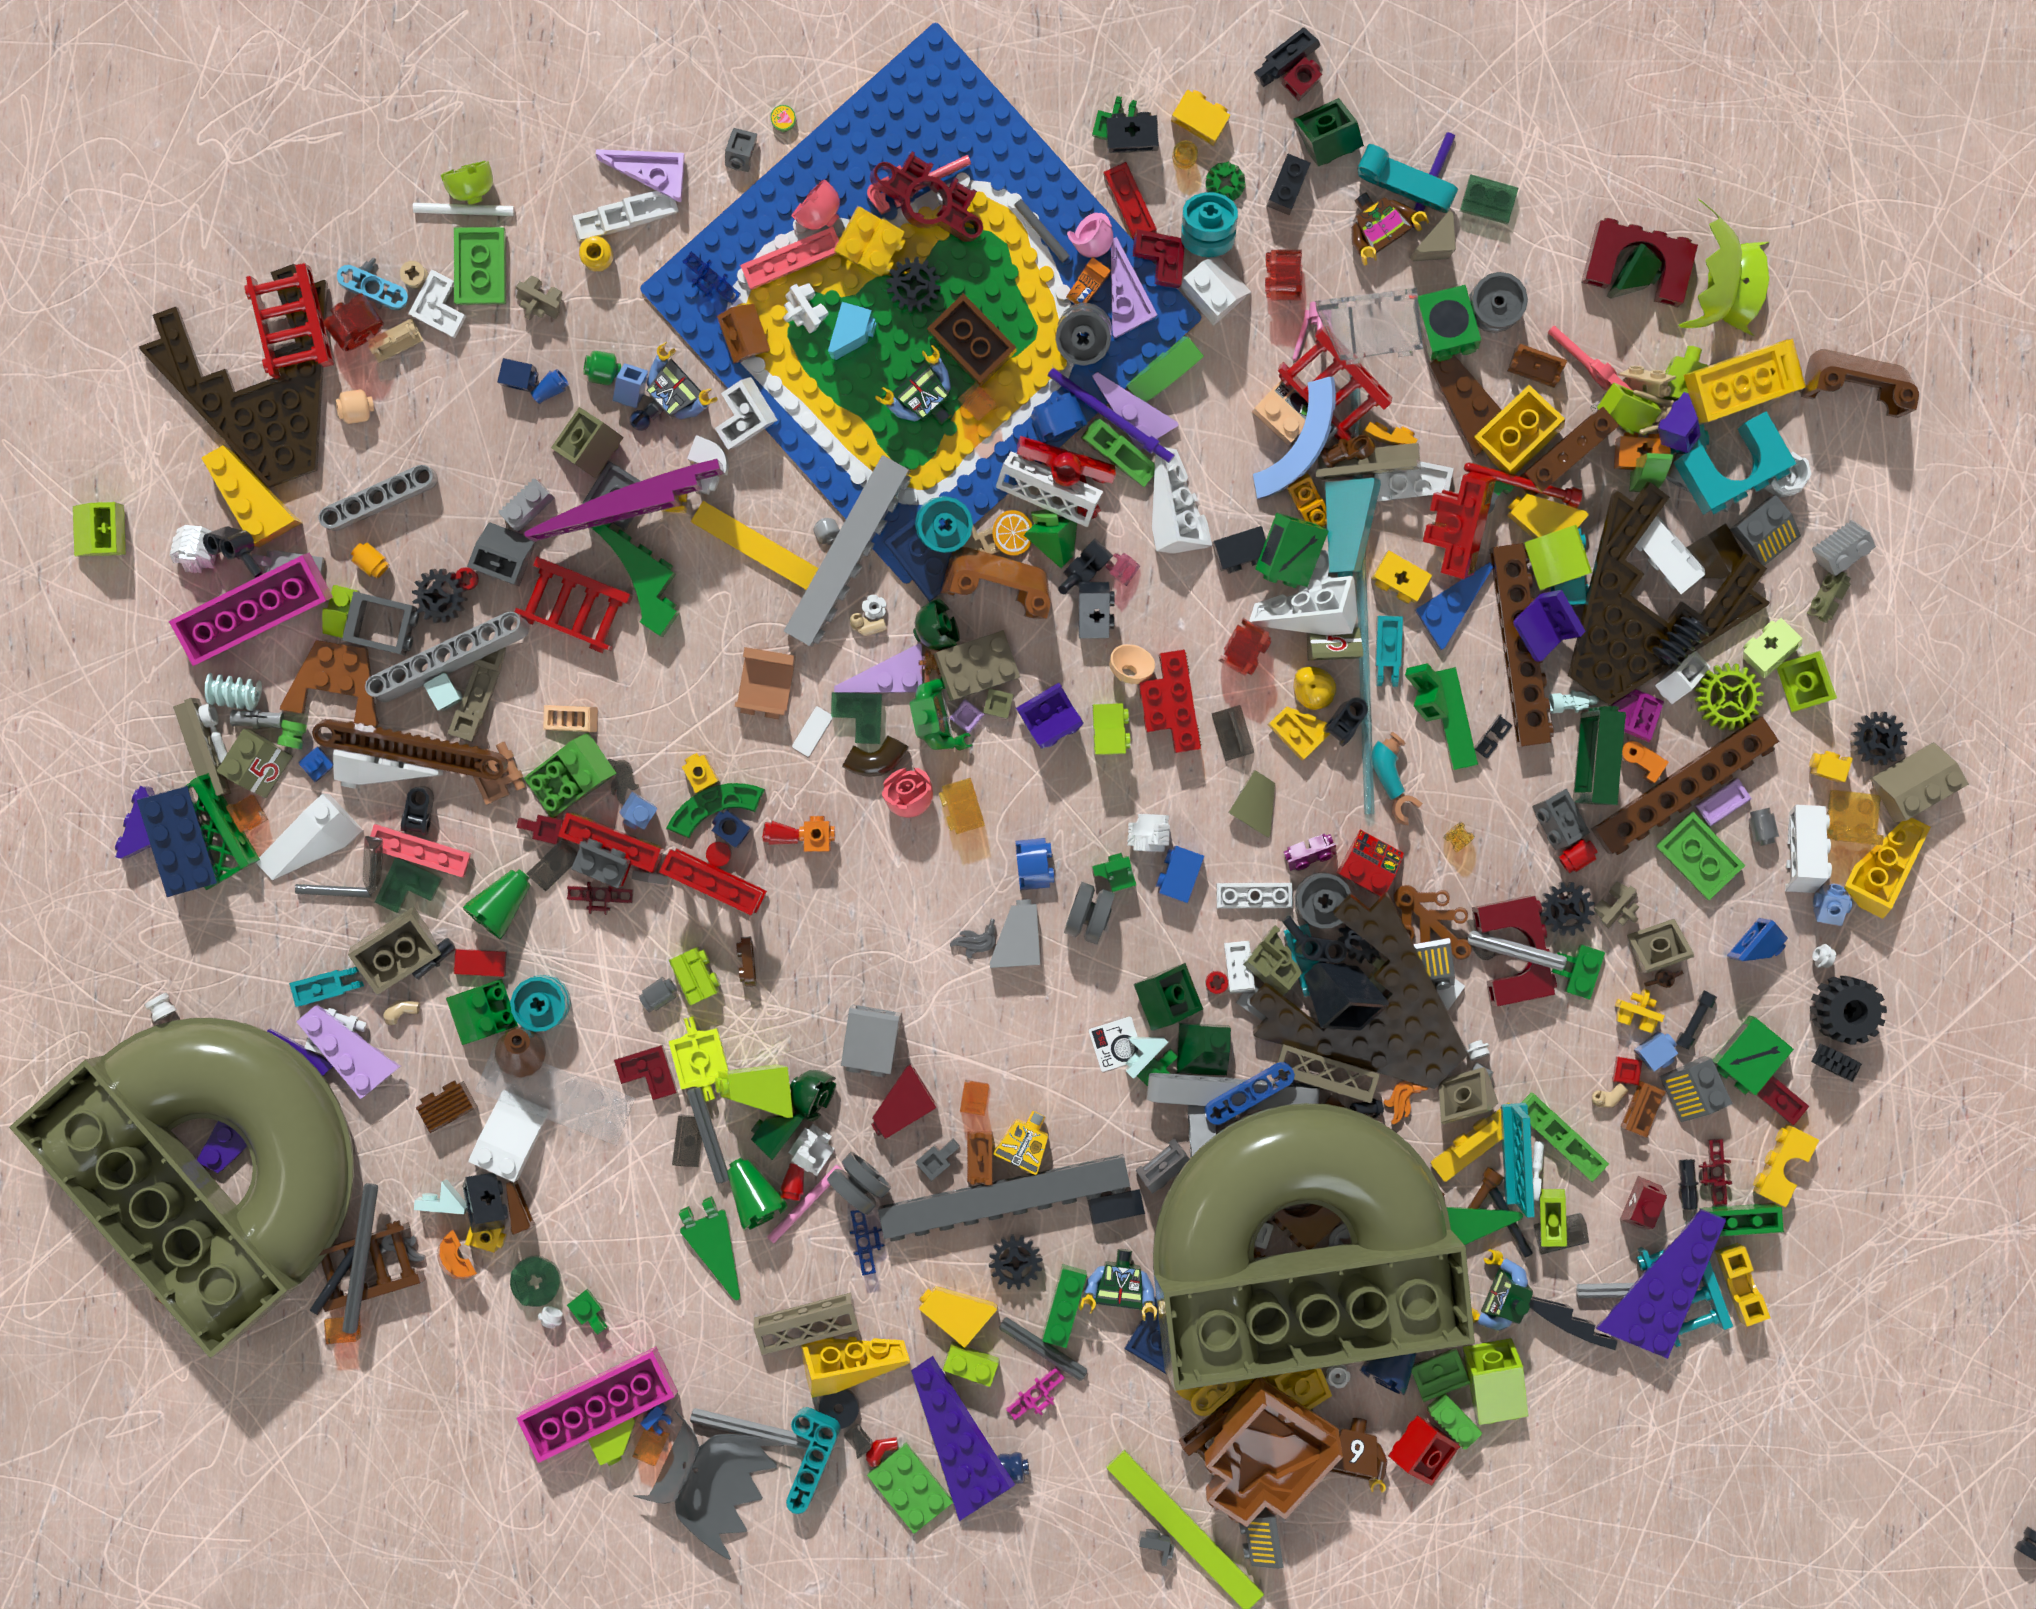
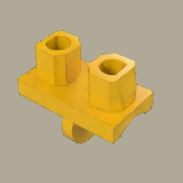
[1615,989,1665,1033]

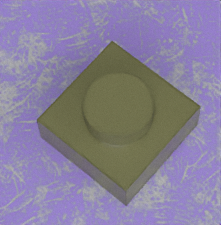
[983,688,1014,719]

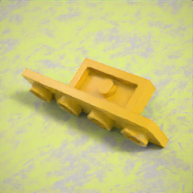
[1430,1102,1511,1182]

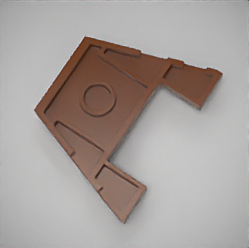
[280,640,379,727]

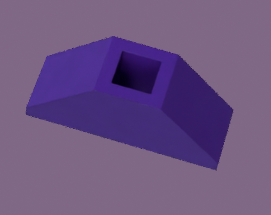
[115,786,155,859]

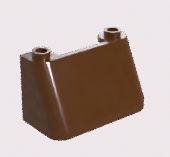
[1801,349,1919,418]

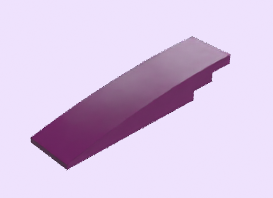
[524,459,725,542]

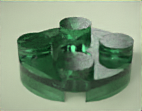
[510,1255,561,1307]

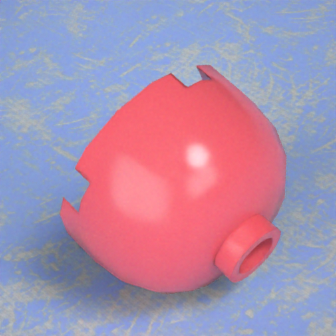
[791,179,840,230]
[882,768,933,818]

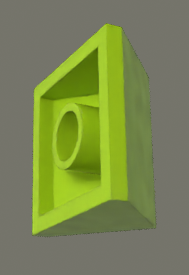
[1776,651,1837,712]

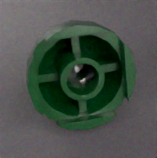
[913,599,960,651]
[790,1070,836,1121]

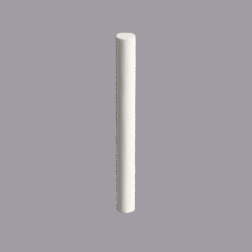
[413,203,515,216]

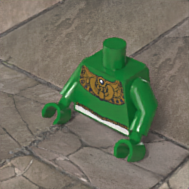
[910,677,972,751]

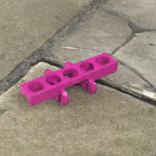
[1006,1366,1065,1420]

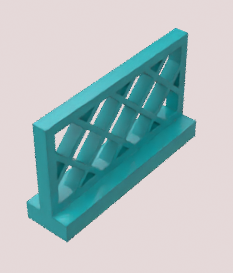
[1501,1103,1535,1218]

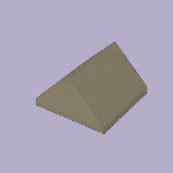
[1410,210,1456,261]
[1627,919,1694,973]
[1439,1067,1498,1124]

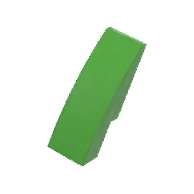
[1126,336,1204,402]
[1081,418,1155,487]
[1629,453,1673,492]

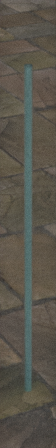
[1350,375,1374,814]

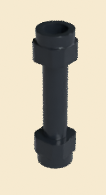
[1676,990,1717,1050]

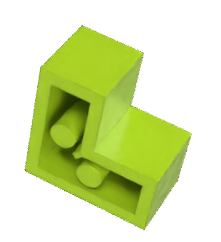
[1092,703,1130,755]

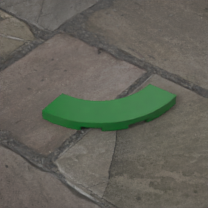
[666,783,765,838]

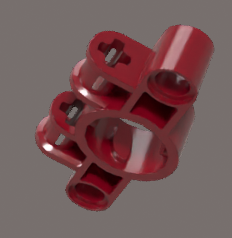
[870,151,983,242]

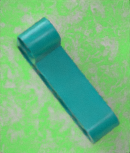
[1357,144,1459,213]
[786,1407,841,1514]

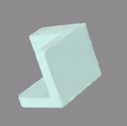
[423,673,463,712]

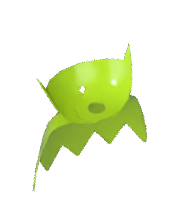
[1678,198,1769,336]

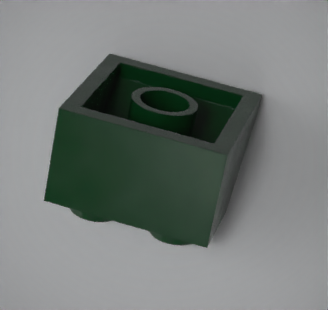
[1293,98,1364,167]
[1133,963,1203,1031]

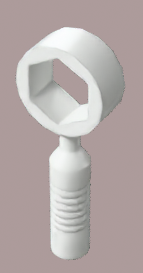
[199,704,227,763]
[1532,1141,1544,1201]

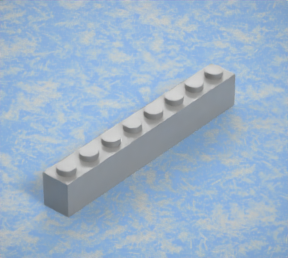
[784,455,912,647]

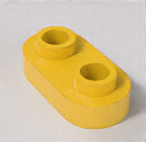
[1190,1382,1235,1416]

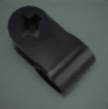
[1323,697,1368,747]
[401,786,434,836]

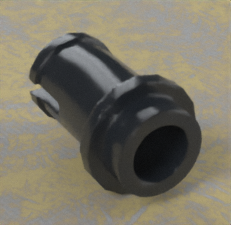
[1350,1098,1384,1118]

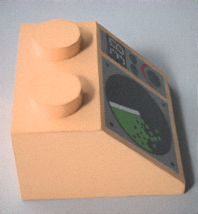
[1252,380,1309,446]

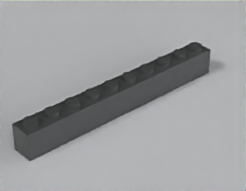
[878,1154,1130,1241]

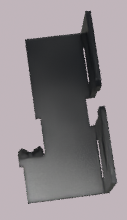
[1474,714,1512,759]

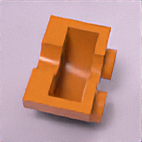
[437,1230,477,1279]

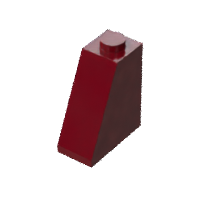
[871,1063,937,1139]

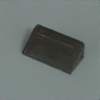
[1211,705,1254,761]
[363,836,383,894]
[526,839,578,891]
[672,1114,702,1167]
[1533,1213,1589,1255]

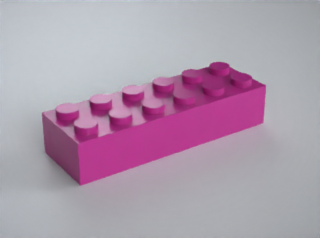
[169,552,333,666]
[516,1346,678,1463]

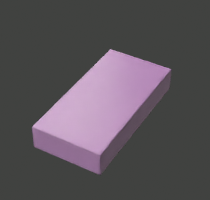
[1695,778,1752,827]

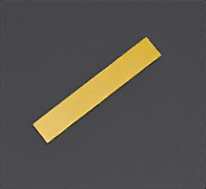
[690,501,819,590]

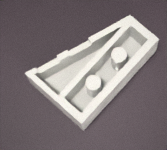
[1635,515,1705,594]
[1785,805,1832,893]

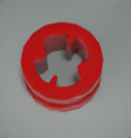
[454,567,479,591]
[1205,971,1228,994]

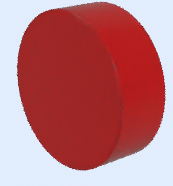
[706,841,732,867]

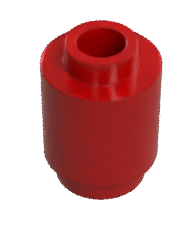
[1558,839,1598,874]

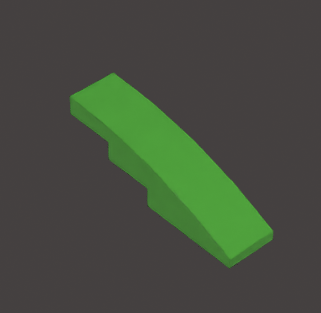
[1521,1092,1609,1182]

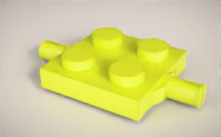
[668,1016,729,1101]

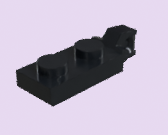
[1254,27,1321,87]

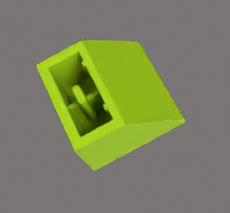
[73,502,126,557]

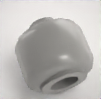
[813,518,840,545]

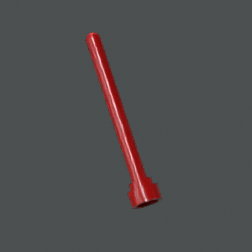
[1464,462,1583,508]

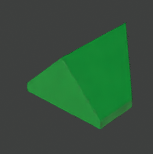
[1023,516,1077,568]

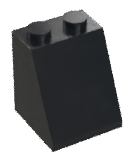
[1304,962,1389,1031]

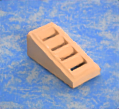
[543,705,598,732]

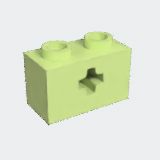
[1743,618,1803,679]

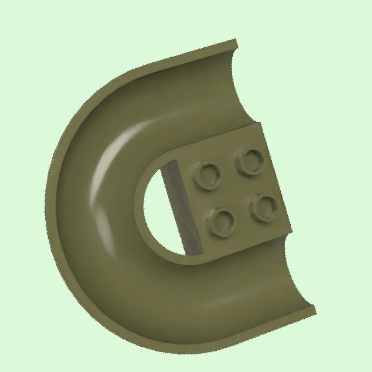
[9,1018,354,1358]
[1153,1103,1475,1391]

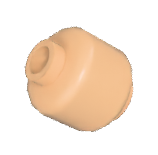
[335,389,374,424]

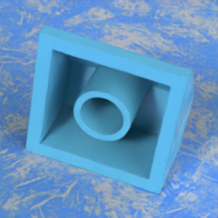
[828,302,877,360]

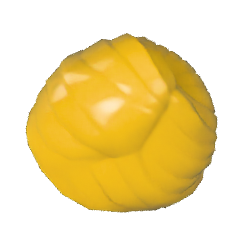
[1293,667,1336,710]

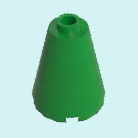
[463,869,531,940]
[727,1158,788,1231]

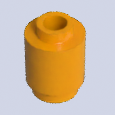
[351,542,390,579]

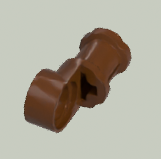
[1321,434,1375,468]

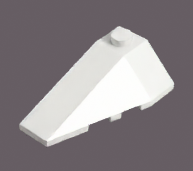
[1152,447,1212,554]
[1249,576,1357,636]
[333,750,444,789]
[256,794,363,880]

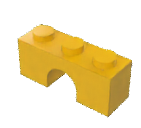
[1753,1124,1820,1207]
[1715,1242,1771,1327]

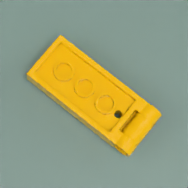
[1684,338,1806,423]

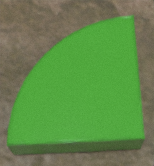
[1031,509,1059,526]

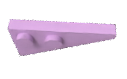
[596,149,685,202]
[1111,237,1157,339]
[1092,372,1179,450]
[834,644,922,693]

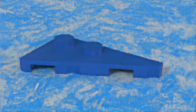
[1415,562,1493,650]

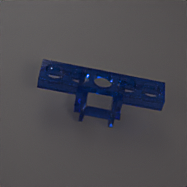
[682,251,741,305]
[849,1210,885,1276]

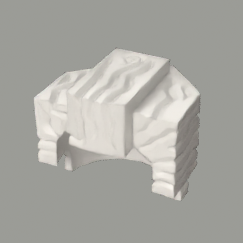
[1764,451,1811,498]
[170,525,216,573]
[1127,814,1170,852]
[788,1124,835,1176]

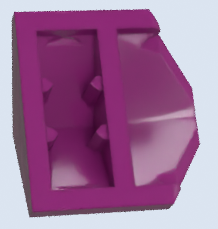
[1612,689,1664,743]

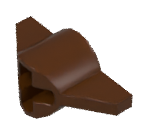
[1644,969,1684,988]

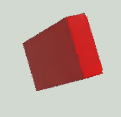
[454,949,507,977]

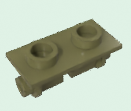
[1807,572,1851,623]

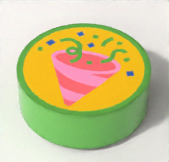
[771,105,796,132]

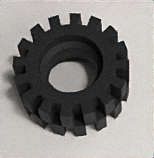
[1811,1044,1862,1082]

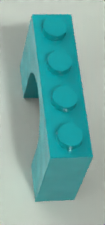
[1674,411,1797,515]

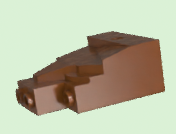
[1204,1377,1343,1527]

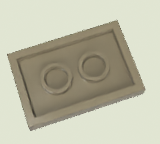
[934,630,1020,701]

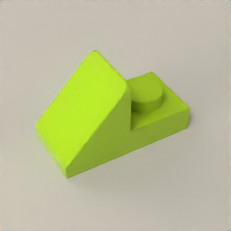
[322,585,360,638]

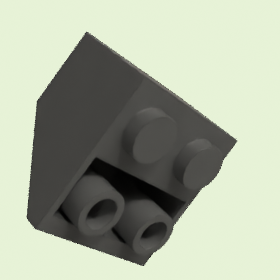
[467,522,536,586]

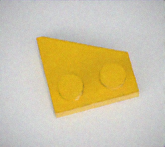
[1267,706,1330,760]

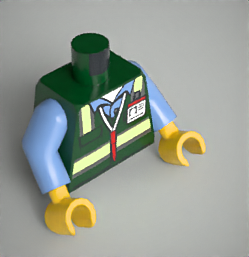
[876,345,952,425]
[1079,1249,1157,1321]
[1472,1249,1533,1331]

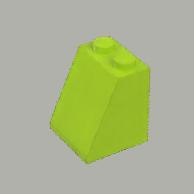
[715,1064,793,1118]
[1463,1338,1529,1425]

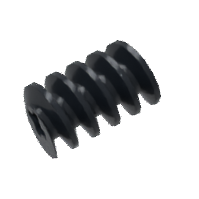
[1652,615,1709,669]

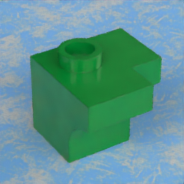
[1092,853,1136,892]

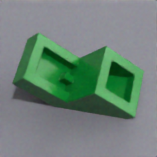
[1405,663,1448,722]

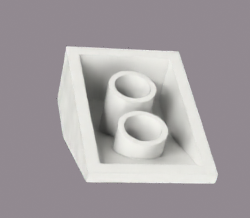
[468,1090,550,1182]

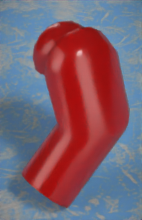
[866,1437,898,1467]

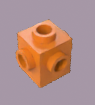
[799,816,835,852]

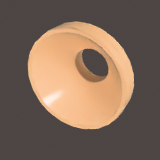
[1109,644,1155,684]

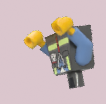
[643,342,718,420]

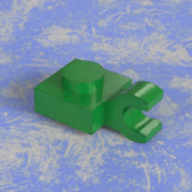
[1137,1048,1177,1086]
[567,1289,608,1335]

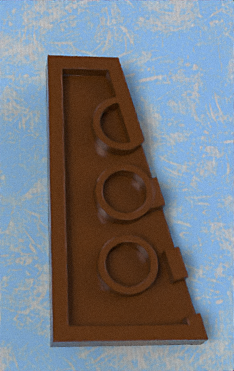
[1428,355,1502,458]

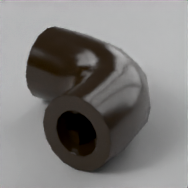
[842,735,909,777]

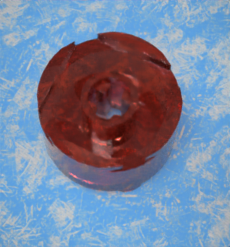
[1265,249,1302,301]
[323,293,384,352]
[1218,617,1272,676]

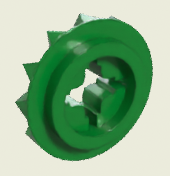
[1205,161,1246,201]

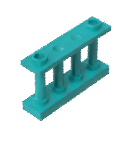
[1636,1247,1733,1347]

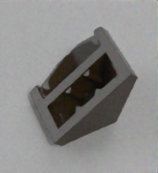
[1686,523,1743,579]

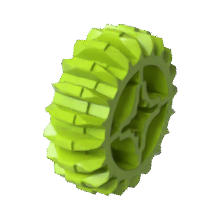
[1694,663,1764,731]

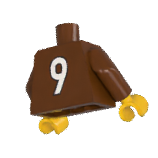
[1330,1418,1387,1493]

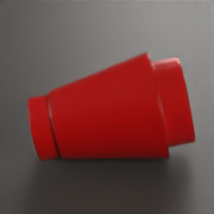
[762,820,799,845]
[779,1163,804,1201]

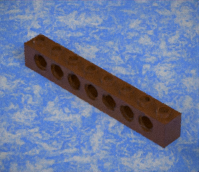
[1489,543,1554,747]
[1591,716,1780,855]

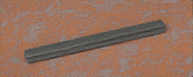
[342,1183,378,1334]

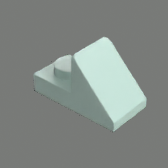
[1125,1037,1168,1079]
[414,1179,467,1214]

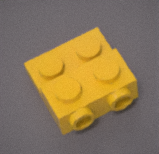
[834,206,905,276]
[1266,1368,1332,1410]

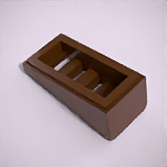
[506,1180,535,1235]

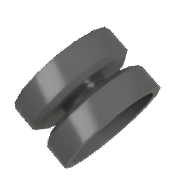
[1469,272,1528,333]
[1055,303,1112,366]
[1294,873,1352,929]
[1064,881,1115,945]
[827,1151,891,1215]

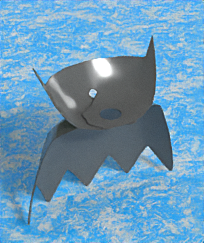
[633,1409,784,1560]

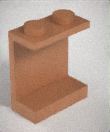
[734,647,796,720]

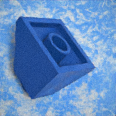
[1727,918,1788,962]

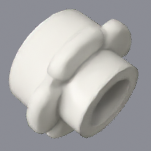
[862,595,887,619]
[1812,944,1836,968]
[1467,1040,1490,1061]
[538,1306,562,1329]
[1326,1364,1350,1388]

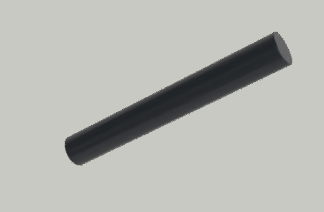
[1489,1187,1533,1258]
[310,1246,355,1315]

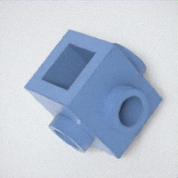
[1813,884,1852,926]

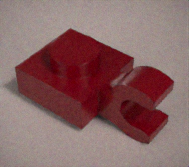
[516,814,563,845]

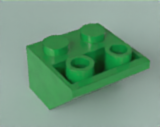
[446,979,518,1045]

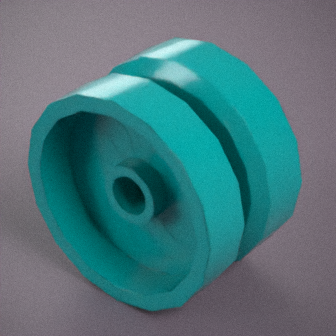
[1181,192,1238,257]
[915,496,973,553]
[510,975,571,1032]

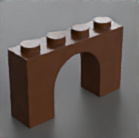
[1273,1204,1342,1250]

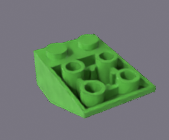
[524,732,617,818]

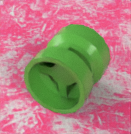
[277,720,308,749]

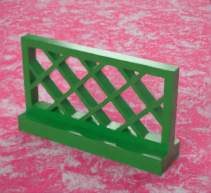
[185,773,260,890]

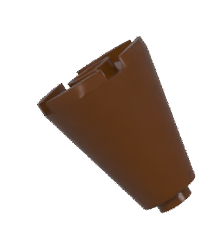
[495,1027,546,1078]

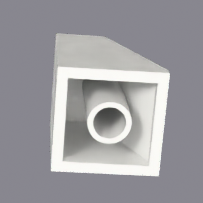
[1180,256,1251,326]

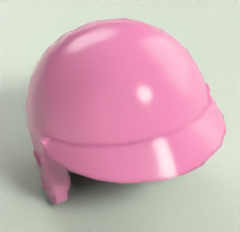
[1067,213,1113,258]

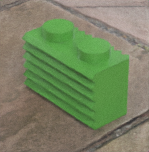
[1427,1394,1482,1449]

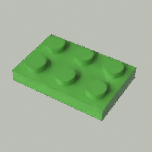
[454,227,506,305]
[1655,811,1745,900]
[867,1442,953,1534]

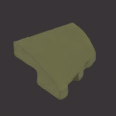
[1228,770,1275,838]
[1243,925,1302,995]

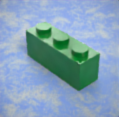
[1699,1203,1784,1236]
[1042,1264,1087,1348]

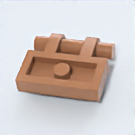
[473,742,526,805]

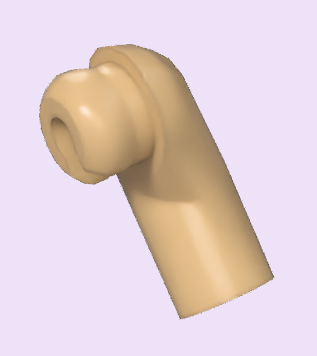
[850,613,887,636]
[383,1000,420,1025]
[1592,1083,1629,1108]

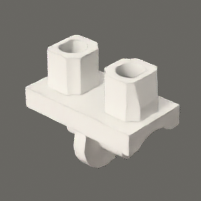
[783,284,828,334]

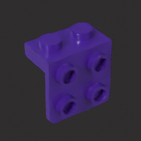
[1514,590,1586,662]
[1016,683,1084,749]

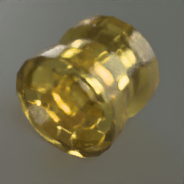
[1172,140,1198,170]
[1443,821,1475,853]

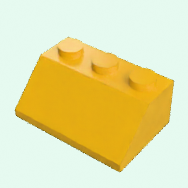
[1474,385,1565,475]

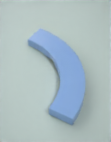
[1253,377,1336,499]

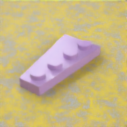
[296,1005,401,1099]

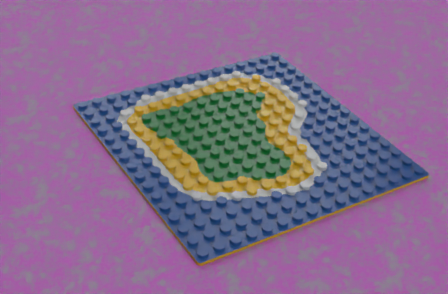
[640,22,1201,584]

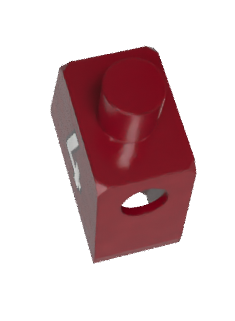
[1620,1176,1667,1230]

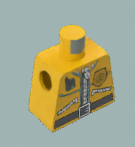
[993,1110,1048,1175]

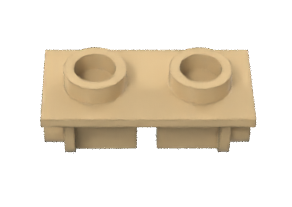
[367,318,424,363]
[1618,366,1676,398]

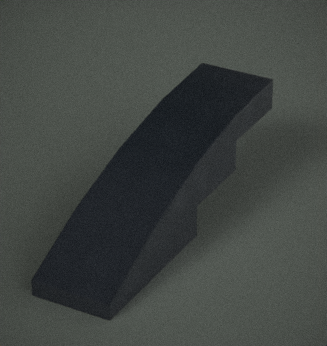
[1529,1296,1618,1350]

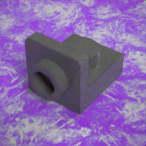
[725,128,757,172]

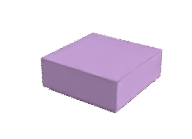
[950,699,984,733]

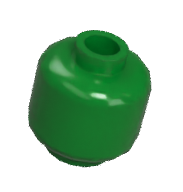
[583,350,621,385]

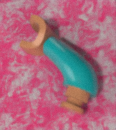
[1371,732,1423,826]

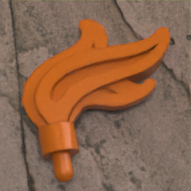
[1384,1080,1428,1124]

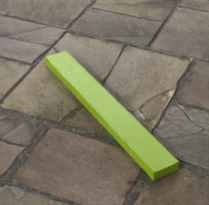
[1106,1449,1264,1609]

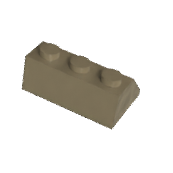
[1870,742,1969,822]
[348,906,441,995]

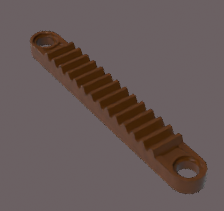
[312,719,508,780]

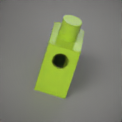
[1659,346,1709,402]

